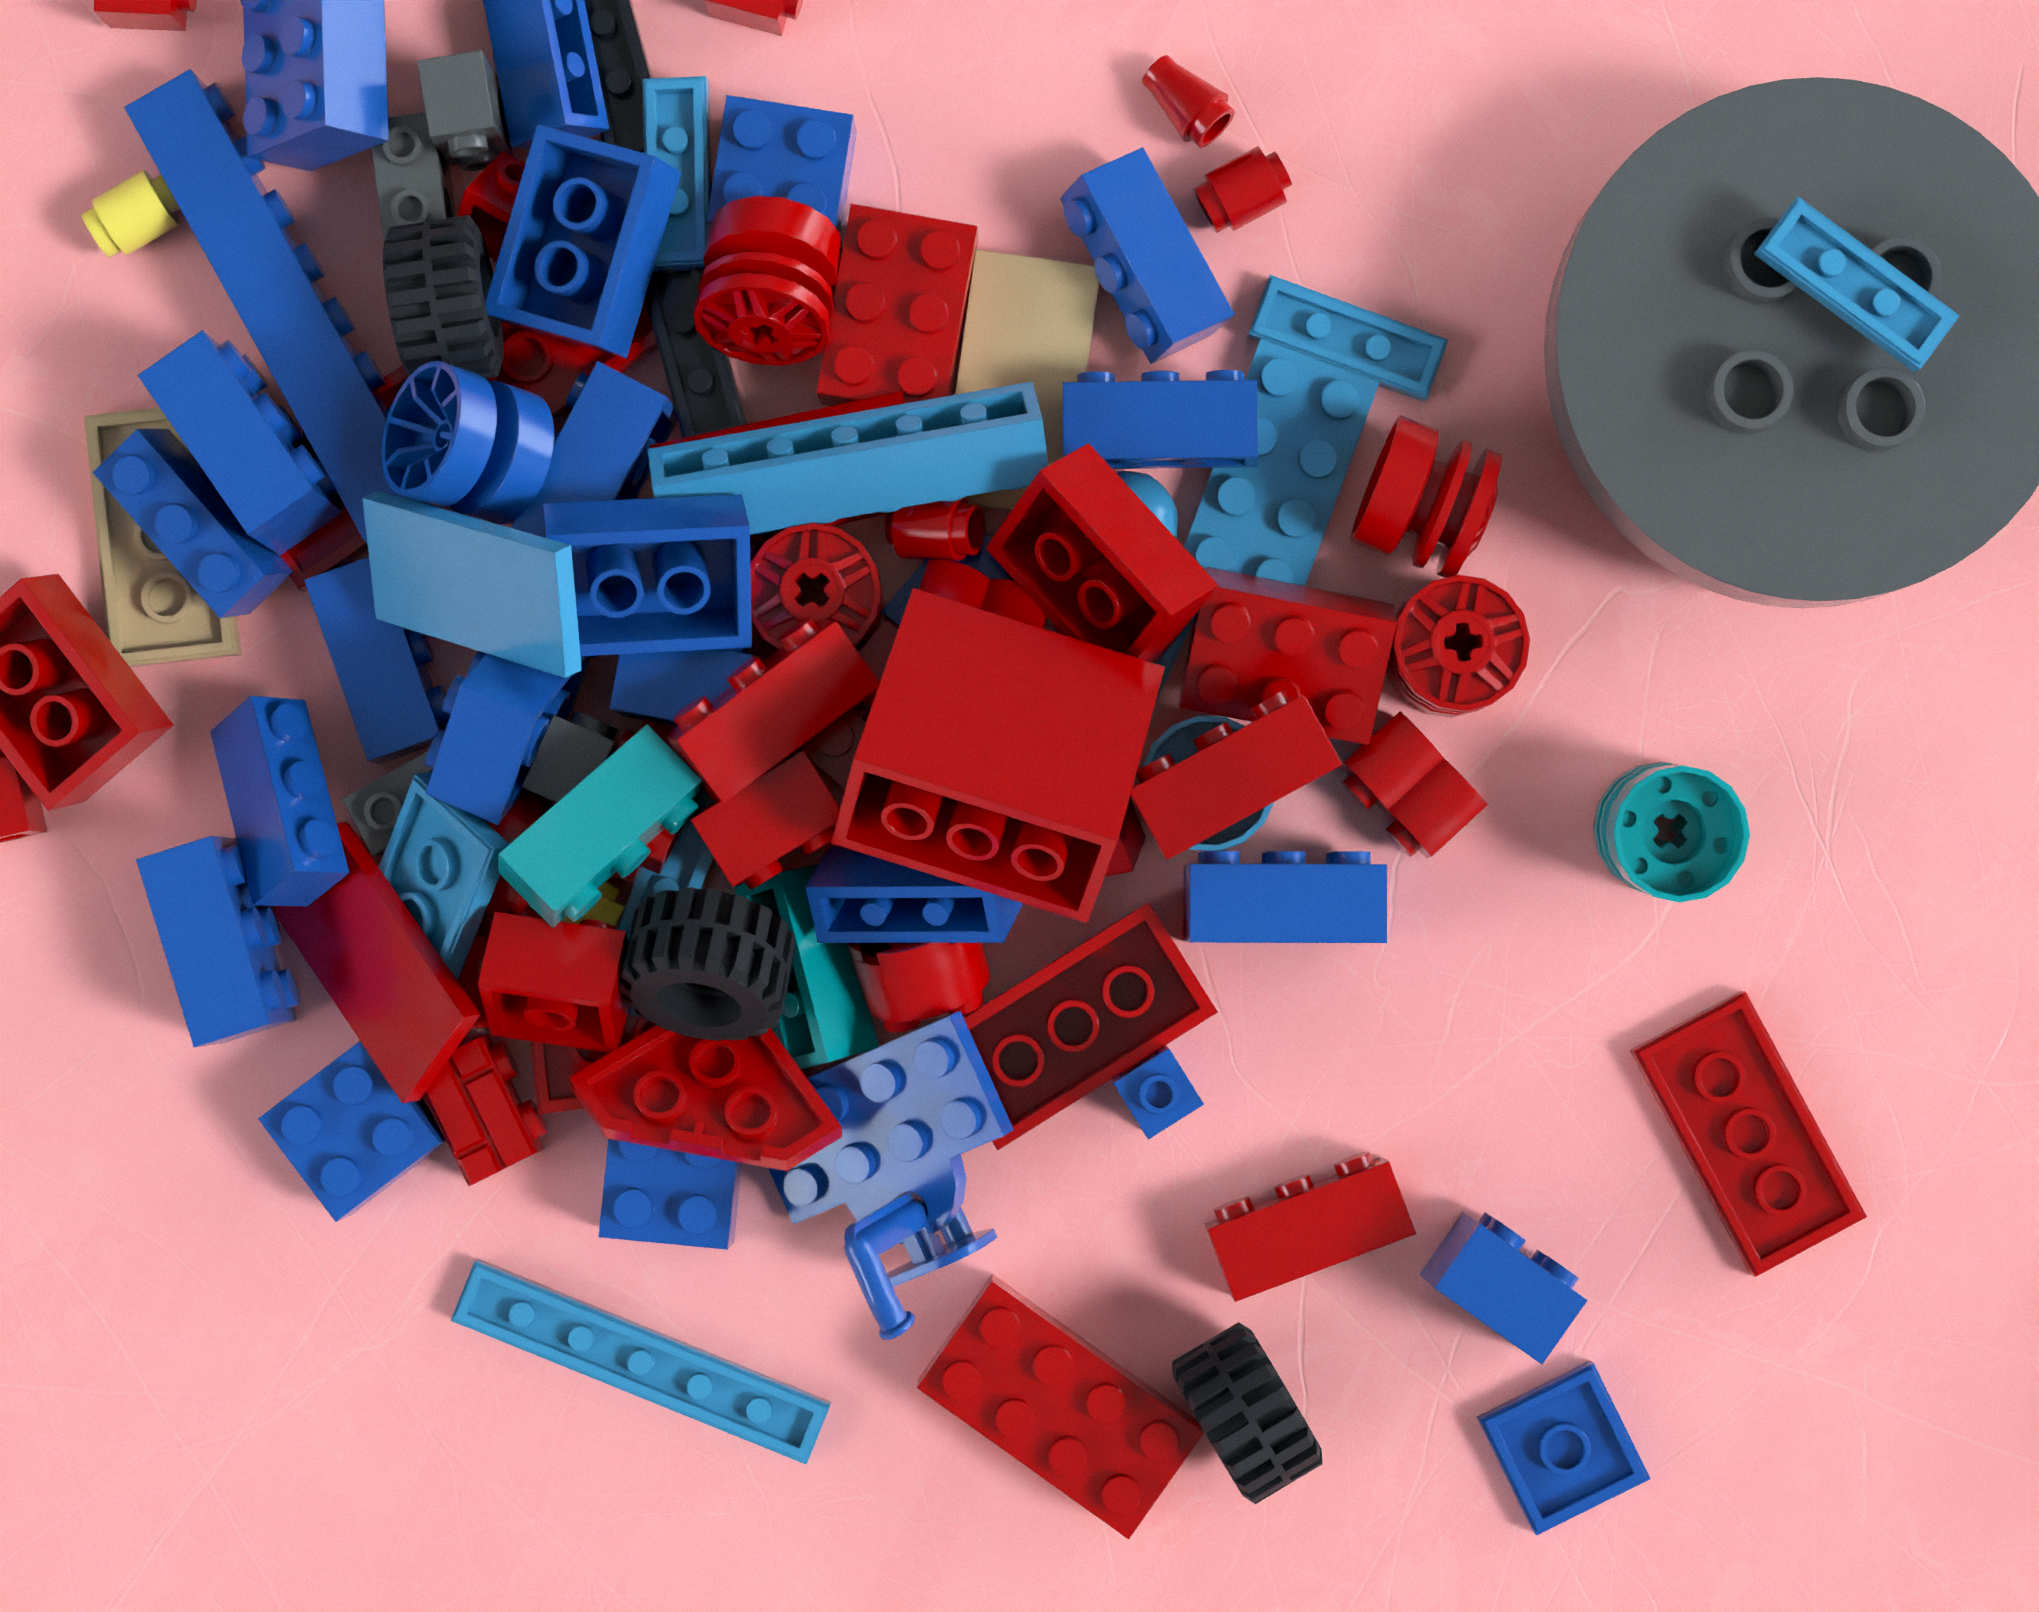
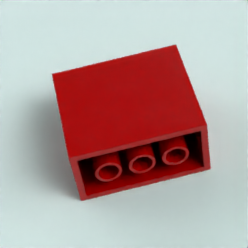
[831,588,1165,923]

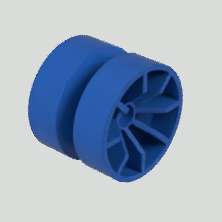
[381,361,554,525]

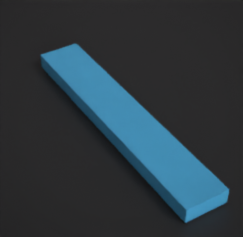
[451,1259,831,1465]

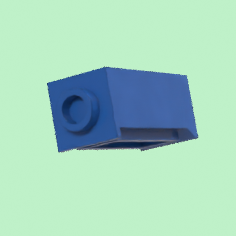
[1111,1045,1204,1140]

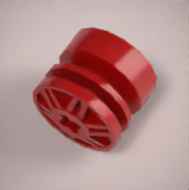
[693,196,842,366]
[1350,415,1503,578]
[750,523,885,651]
[1386,575,1530,718]

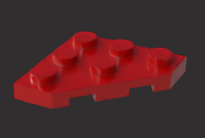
[569,1026,842,1171]

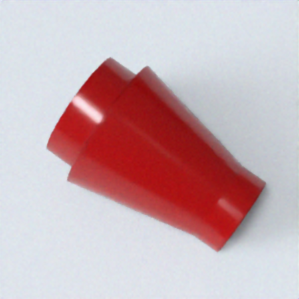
[1142,55,1235,148]

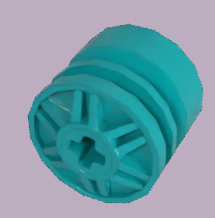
[1593,761,1750,903]

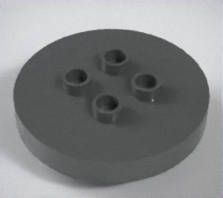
[1544,77,2039,609]

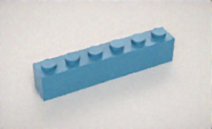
[648,381,1048,535]

